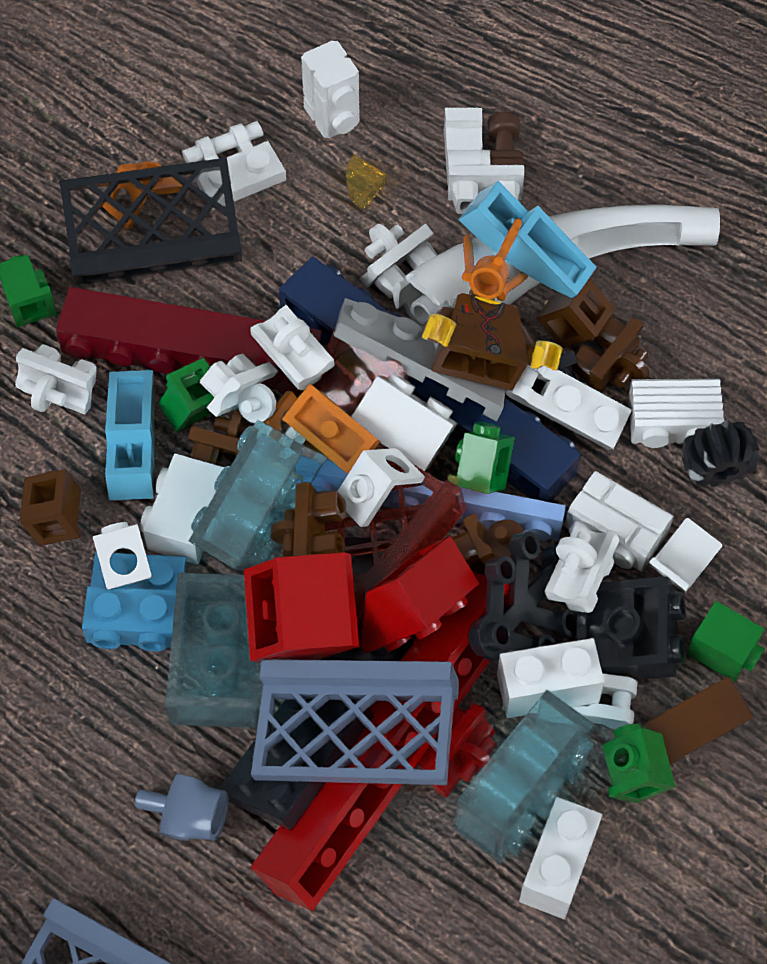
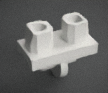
[360,224,437,299]
[251,305,334,390]
[15,344,97,415]
[200,353,278,423]
[544,526,620,613]

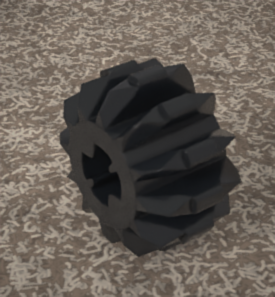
[681,420,760,487]

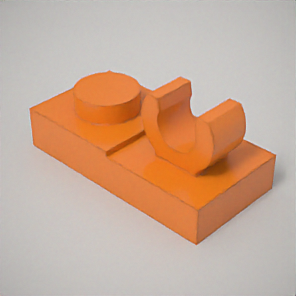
[282,384,381,474]

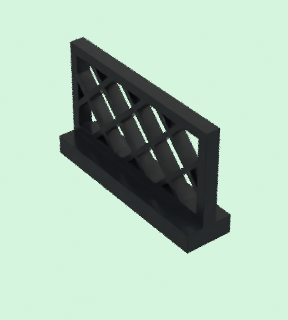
[59,158,242,285]

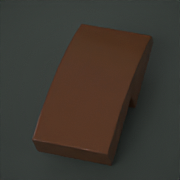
[645,676,754,765]

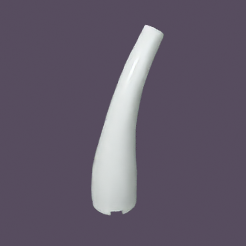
[393,205,720,326]

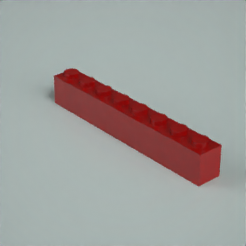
[250,573,510,911]

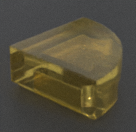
[346,154,387,210]

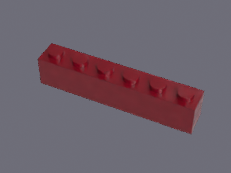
[56,287,323,396]

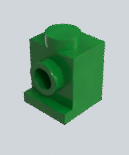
[0,254,57,328]
[158,358,215,432]
[447,422,515,494]
[602,724,676,803]

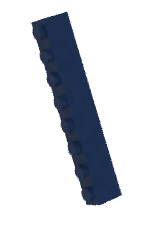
[279,256,581,502]

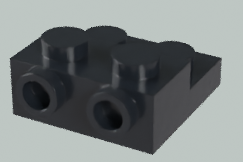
[577,576,686,680]

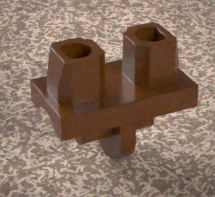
[572,317,649,393]
[188,408,274,486]
[270,482,346,556]
[452,513,524,575]

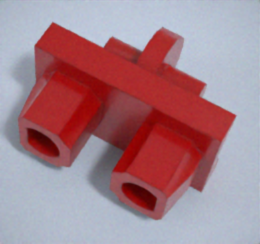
[416,702,497,798]

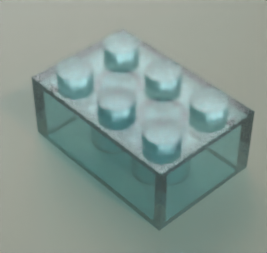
[188,419,327,571]
[165,573,263,728]
[454,690,594,864]

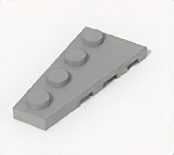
[334,298,506,421]

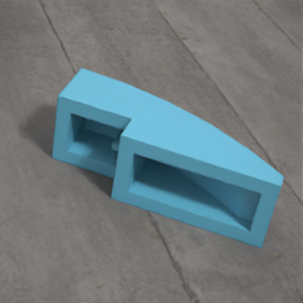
[459,181,596,298]
[105,370,155,500]

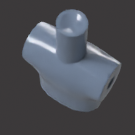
[135,774,229,841]

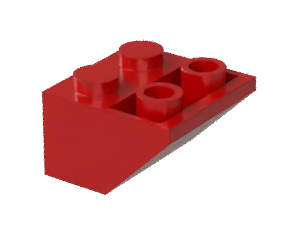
[361,536,480,653]
[244,553,359,663]

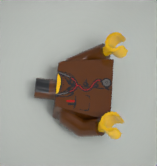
[421,289,563,391]

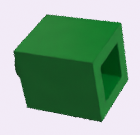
[687,601,765,682]

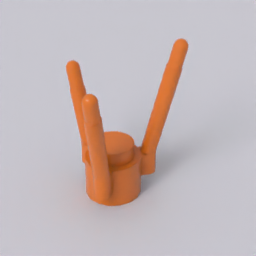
[462,219,529,301]

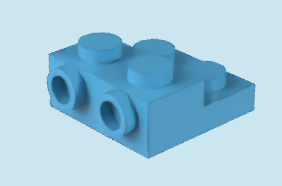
[82,552,187,652]

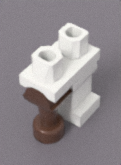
[444,108,524,214]

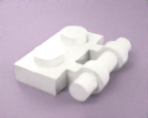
[182,121,286,211]

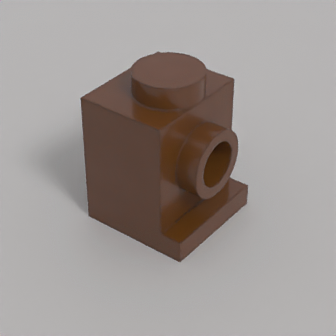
[536,278,615,349]
[19,469,81,546]

